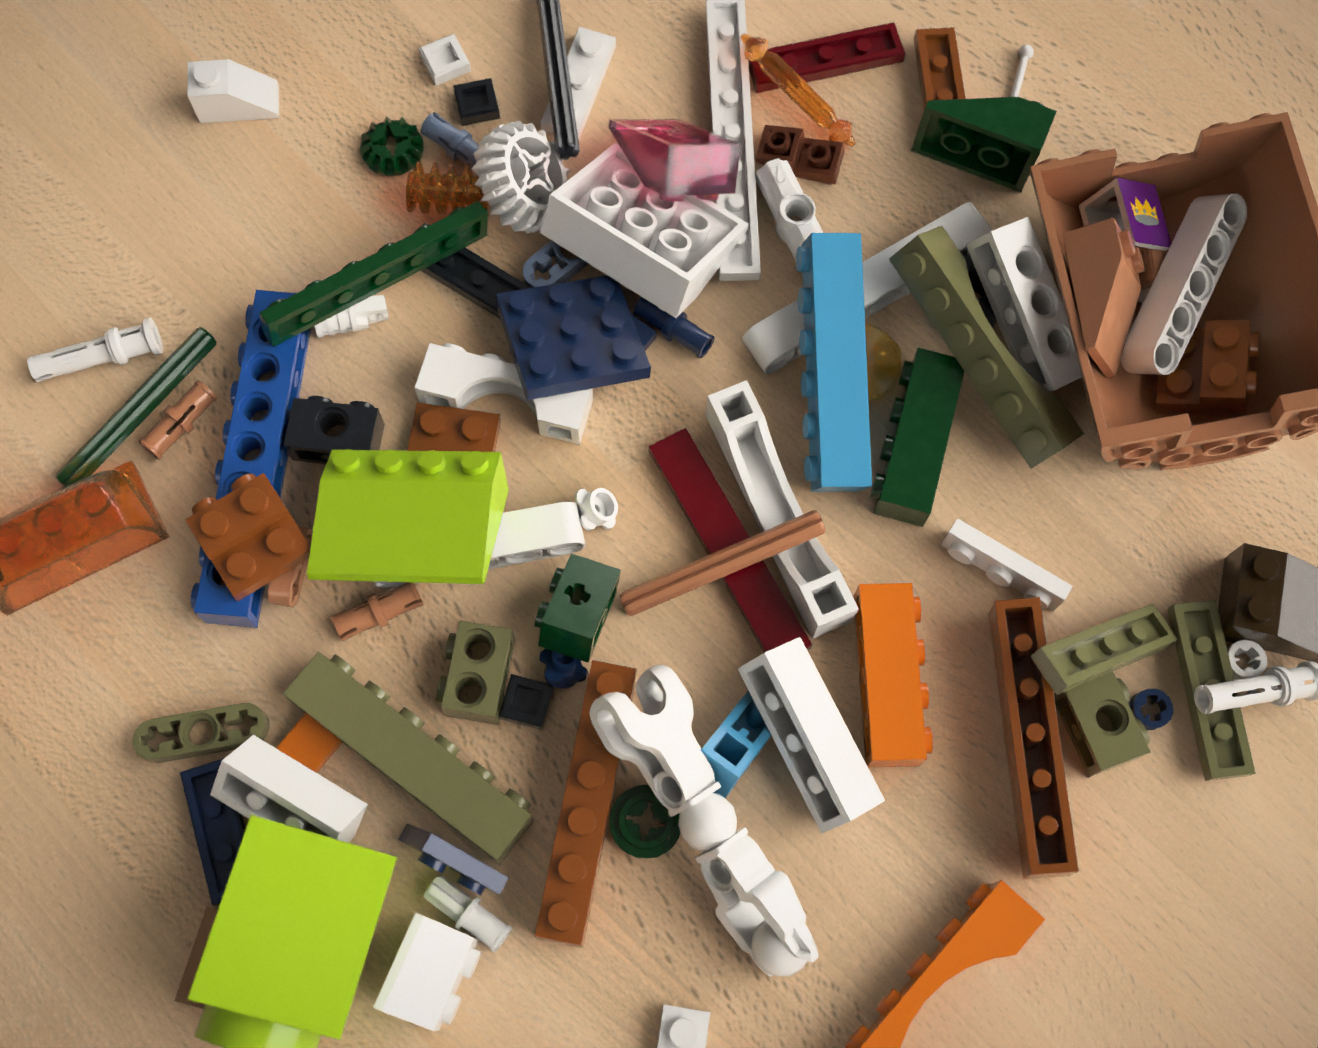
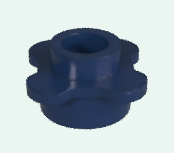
[539,649,588,689]

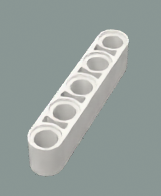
[1121,193,1247,375]
[374,502,586,588]

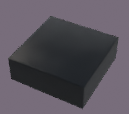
[453,78,500,126]
[499,674,555,730]

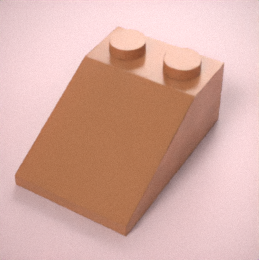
[1063,217,1145,378]

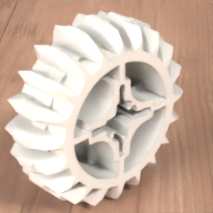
[471,120,571,234]

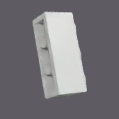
[210,735,368,843]

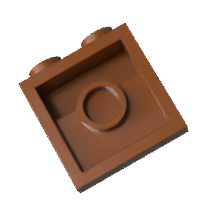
[1156,320,1260,412]
[185,473,311,601]

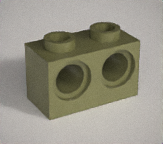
[436,621,515,725]

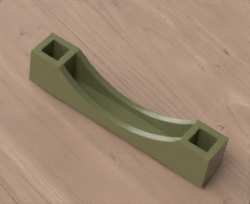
[889,226,1084,469]

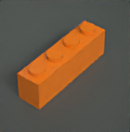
[853,583,933,768]

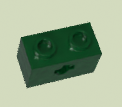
[534,553,621,663]

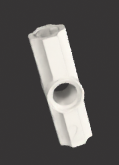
[755,158,823,273]

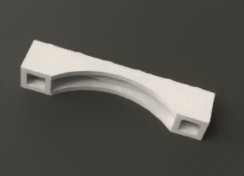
[705,380,859,639]

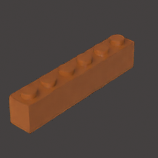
[988,597,1079,879]
[534,660,637,948]

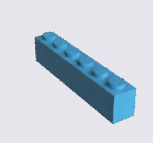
[796,233,872,492]

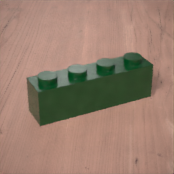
[870,348,964,527]

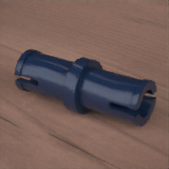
[634,297,715,358]

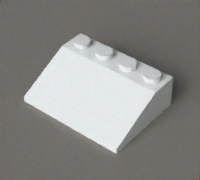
[540,143,749,318]

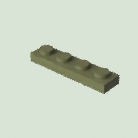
[1168,600,1256,781]
[1031,604,1179,695]

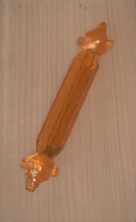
[740,33,856,147]

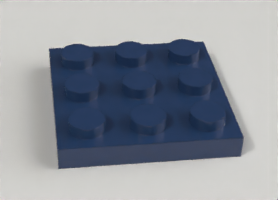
[496,275,651,400]

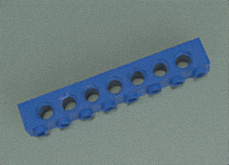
[191,290,311,628]

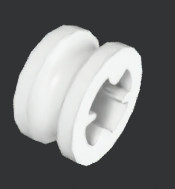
[1227,640,1267,680]

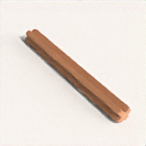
[620,510,826,616]

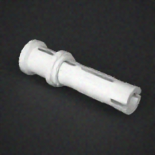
[27,317,163,383]
[1194,661,1318,714]

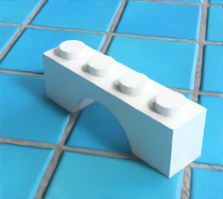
[414,343,593,445]

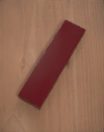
[748,22,906,93]

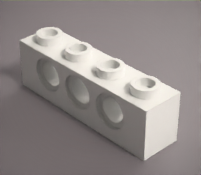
[966,217,1082,391]

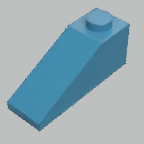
[701,690,771,799]

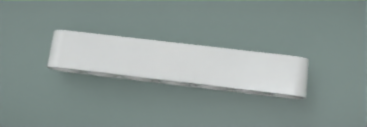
[742,202,993,374]

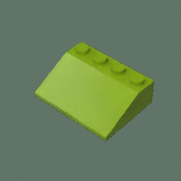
[307,449,509,584]

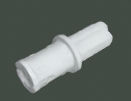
[424,876,512,953]

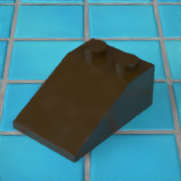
[1218,543,1318,663]

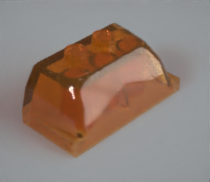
[0,460,170,616]

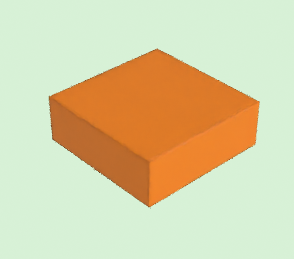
[276,713,343,773]

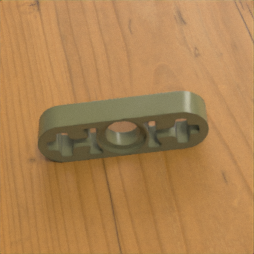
[133,703,270,763]

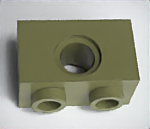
[1054,672,1151,778]

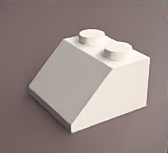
[373,913,481,1031]

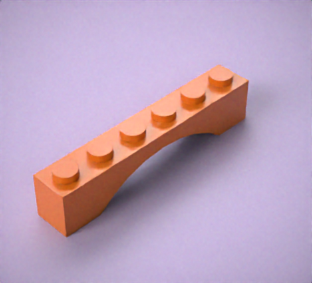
[844,880,1045,1048]

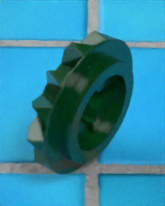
[359,116,424,176]
[610,785,681,859]

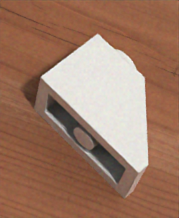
[187,59,279,123]

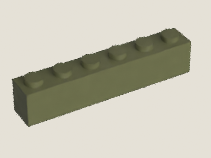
[283,651,534,865]

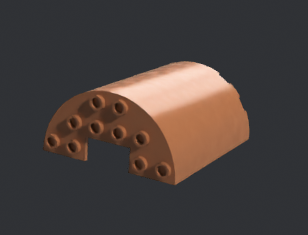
[1030,112,1318,470]

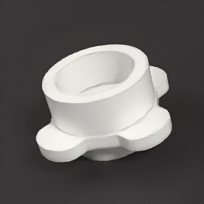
[575,488,618,530]

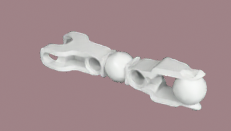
[589,665,818,977]

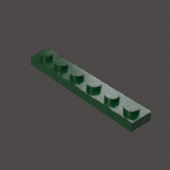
[259,200,488,347]

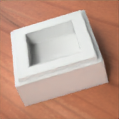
[419,34,471,86]

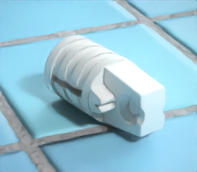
[315,295,389,338]

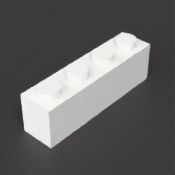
[738,637,885,833]

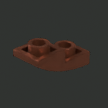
[755,125,845,184]

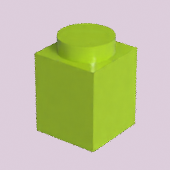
[188,815,397,1048]

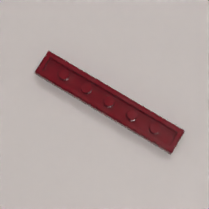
[649,428,812,653]

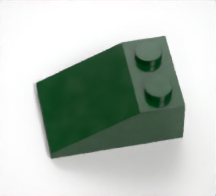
[911,97,1057,193]

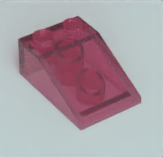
[609,119,741,202]

